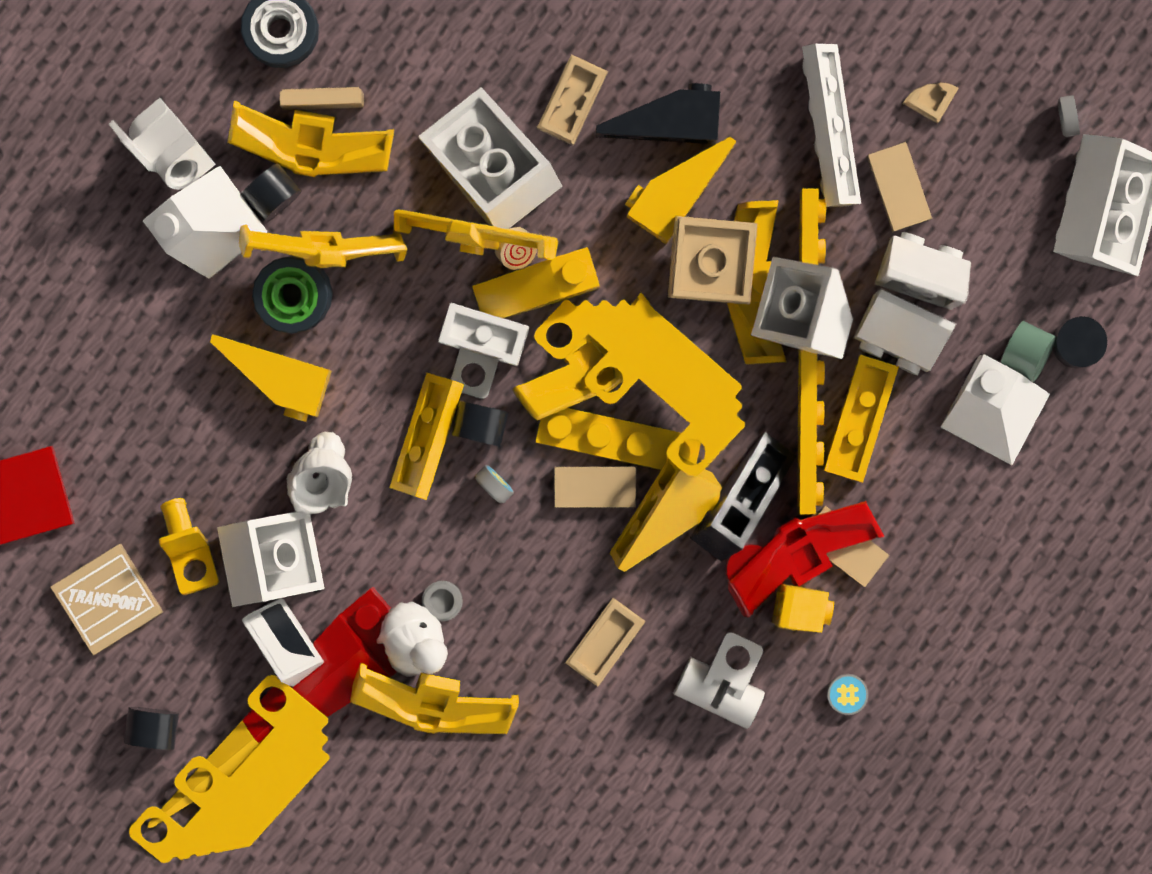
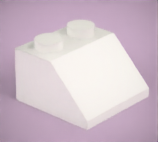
[854,289,956,375]
[217,512,324,607]

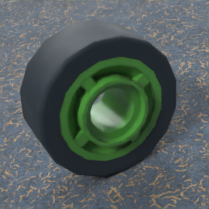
[252,256,333,334]

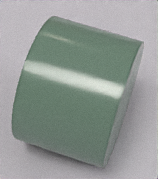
[1001,321,1056,382]

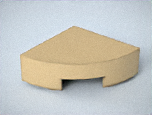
[903,83,959,124]

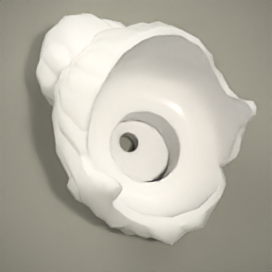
[287,432,352,515]
[376,602,447,677]

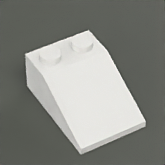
[418,87,562,229]
[875,232,971,310]

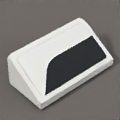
[242,598,324,687]

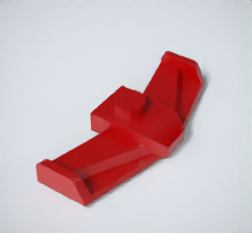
[728,501,884,618]

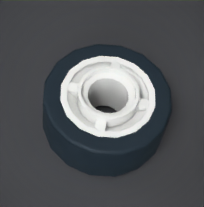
[241,0,319,68]

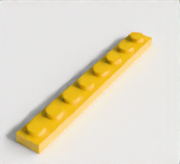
[797,189,826,515]

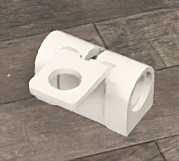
[109,98,216,189]
[438,303,529,399]
[673,632,765,729]

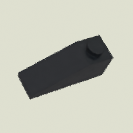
[596,83,720,144]
[690,432,796,562]

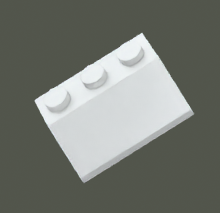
[1053,134,1152,276]

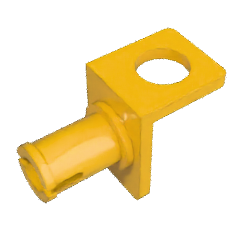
[159,498,219,595]

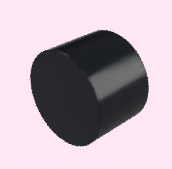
[241,163,302,223]
[1053,316,1108,368]
[451,401,509,447]
[124,707,179,750]

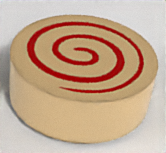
[495,227,537,270]

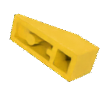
[625,137,736,245]
[472,247,600,319]
[210,334,332,422]
[610,456,722,572]
[771,584,834,633]

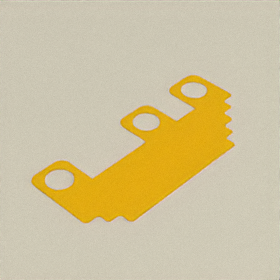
[534,299,745,477]
[129,675,330,863]

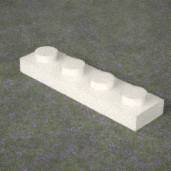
[802,43,861,207]

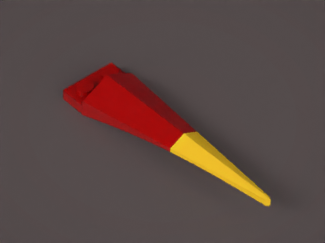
[147,587,397,828]

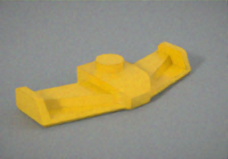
[227,100,395,177]
[727,200,787,365]
[394,209,558,260]
[239,225,407,268]
[512,292,653,420]
[350,663,519,734]

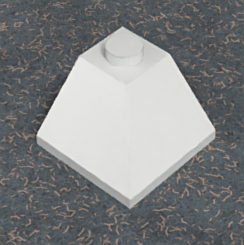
[143,166,268,279]
[751,257,853,359]
[941,354,1050,465]

